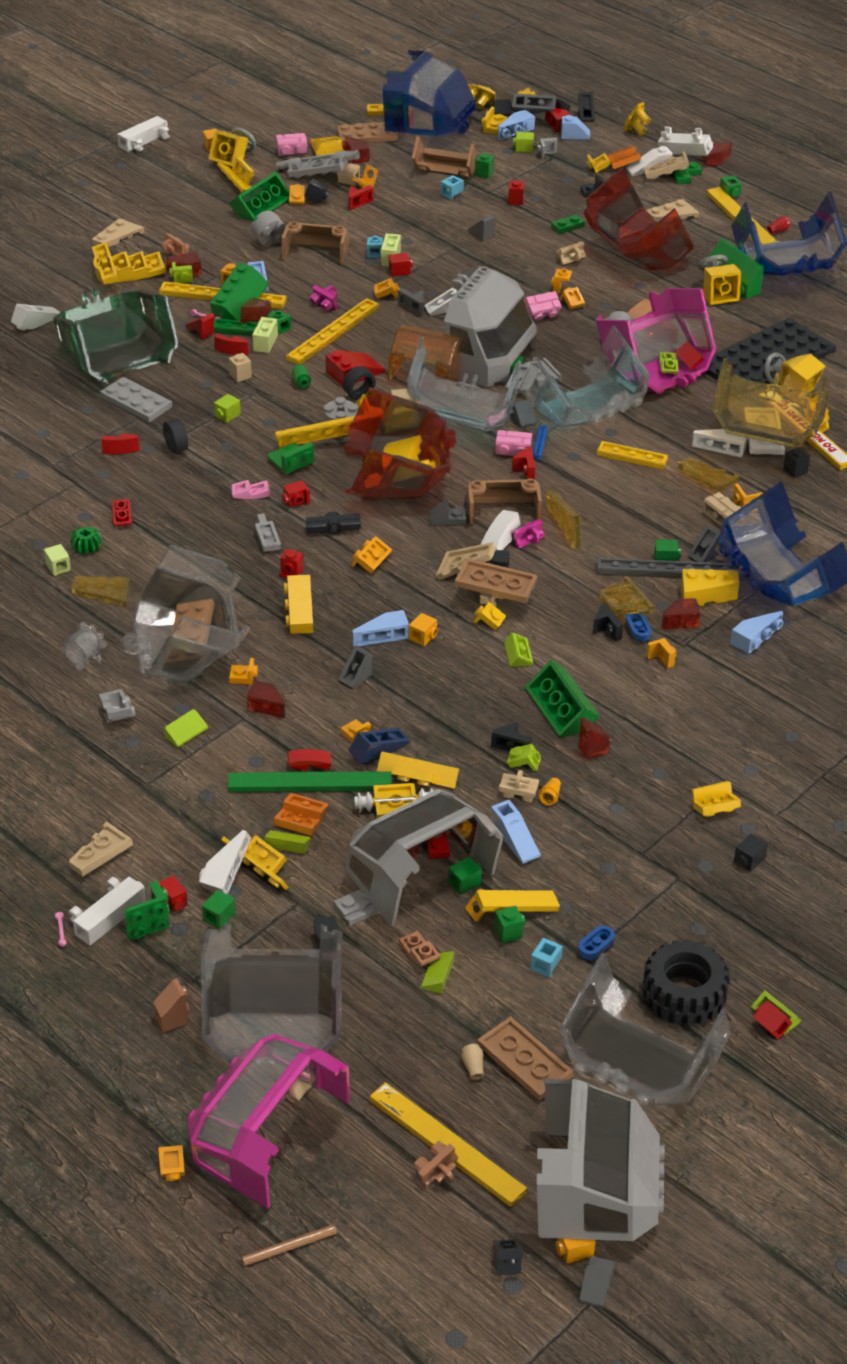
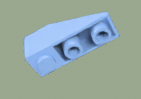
[498,109,535,140]
[730,611,783,654]
[490,800,541,864]

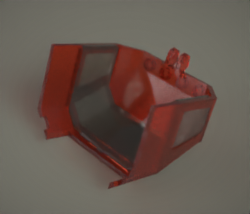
[584,167,694,270]
[343,387,457,500]

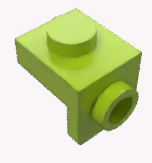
[169,262,193,283]
[507,743,541,771]

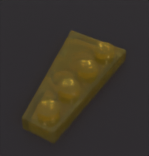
[546,488,581,549]

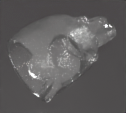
[63,622,107,671]

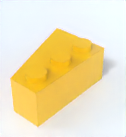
[680,569,739,610]
[284,575,313,634]

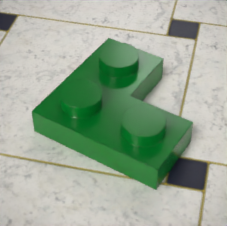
[672,162,702,184]

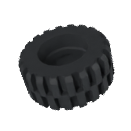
[642,940,730,1025]

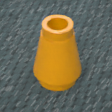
[539,778,561,805]

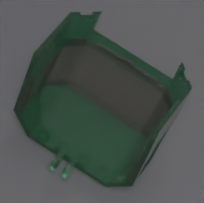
[53,288,179,385]

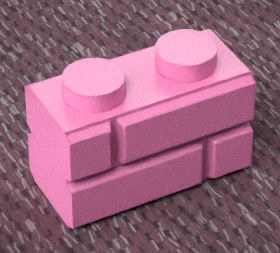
[276,133,307,156]
[523,291,561,321]
[495,430,532,456]

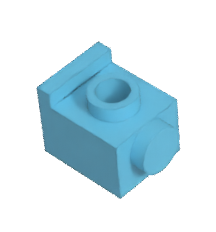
[440,175,464,200]
[367,236,383,258]
[530,938,563,978]

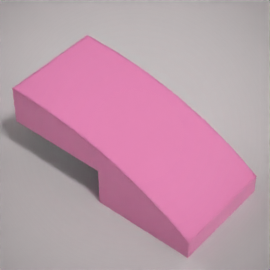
[232,480,270,499]

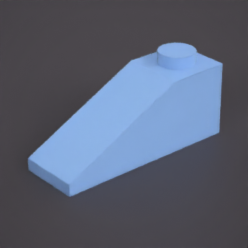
[352,610,409,647]

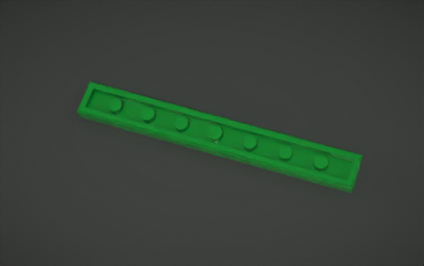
[228,771,392,792]

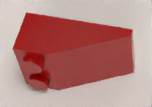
[325,350,385,387]

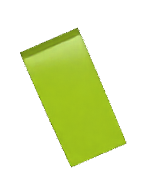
[658,352,678,374]

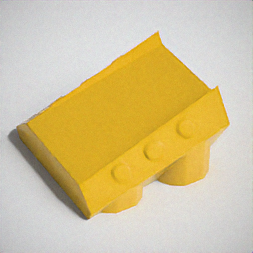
[310,136,344,156]

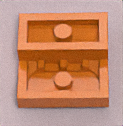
[607,146,641,169]
[273,793,329,836]

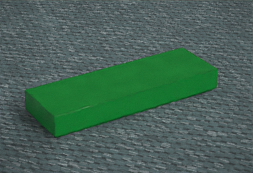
[214,318,258,336]

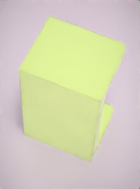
[381,233,401,266]
[253,317,278,353]

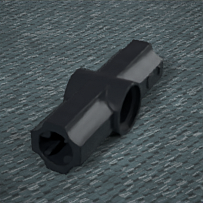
[306,511,361,535]

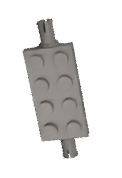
[276,150,360,178]

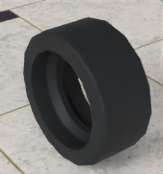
[342,366,376,400]
[163,418,189,453]

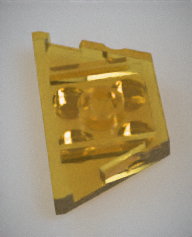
[599,576,655,614]

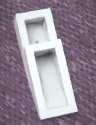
[481,510,521,550]

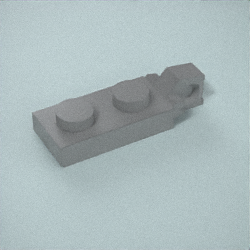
[255,513,281,552]

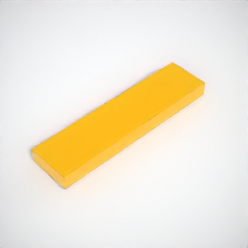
[597,441,668,470]
[474,890,560,912]

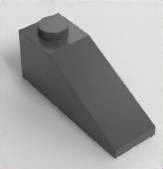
[512,93,556,114]

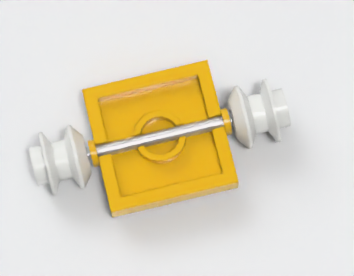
[354,783,433,818]

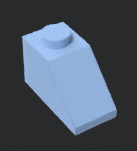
[561,115,590,140]

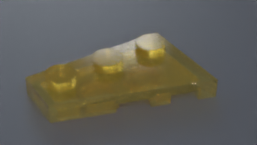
[678,457,741,491]
[72,576,130,607]

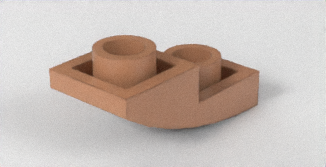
[628,299,652,320]
[399,931,440,966]

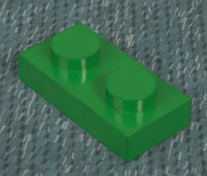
[551,214,585,234]

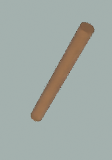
[241,1224,337,1266]

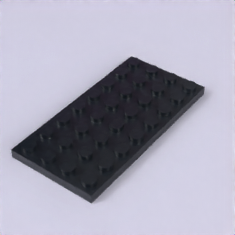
[705,317,836,398]

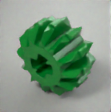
[70,526,102,554]

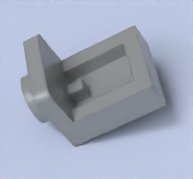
[537,137,557,158]

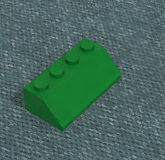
[229,172,290,222]
[708,238,764,299]
[210,262,269,321]
[525,660,600,738]

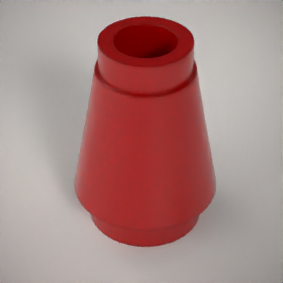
[767,216,790,234]

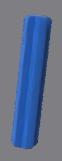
[532,425,548,461]

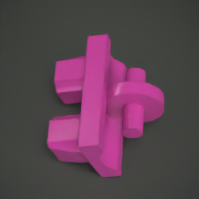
[309,285,339,312]
[511,519,545,548]

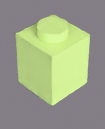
[44,544,71,576]

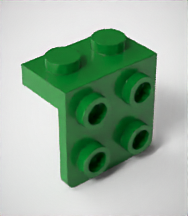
[267,442,314,474]
[124,880,170,940]

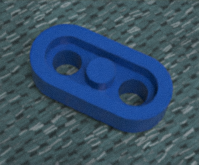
[626,611,651,642]
[578,926,615,960]

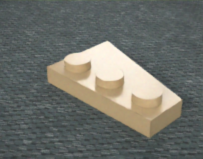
[644,151,689,180]
[645,199,700,222]
[92,219,144,247]
[436,542,497,581]
[69,821,133,876]

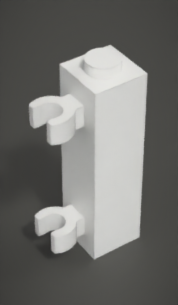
[118,116,170,152]
[658,126,713,156]
[69,877,146,945]

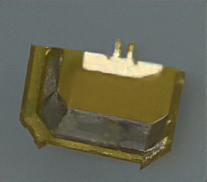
[711,358,830,448]

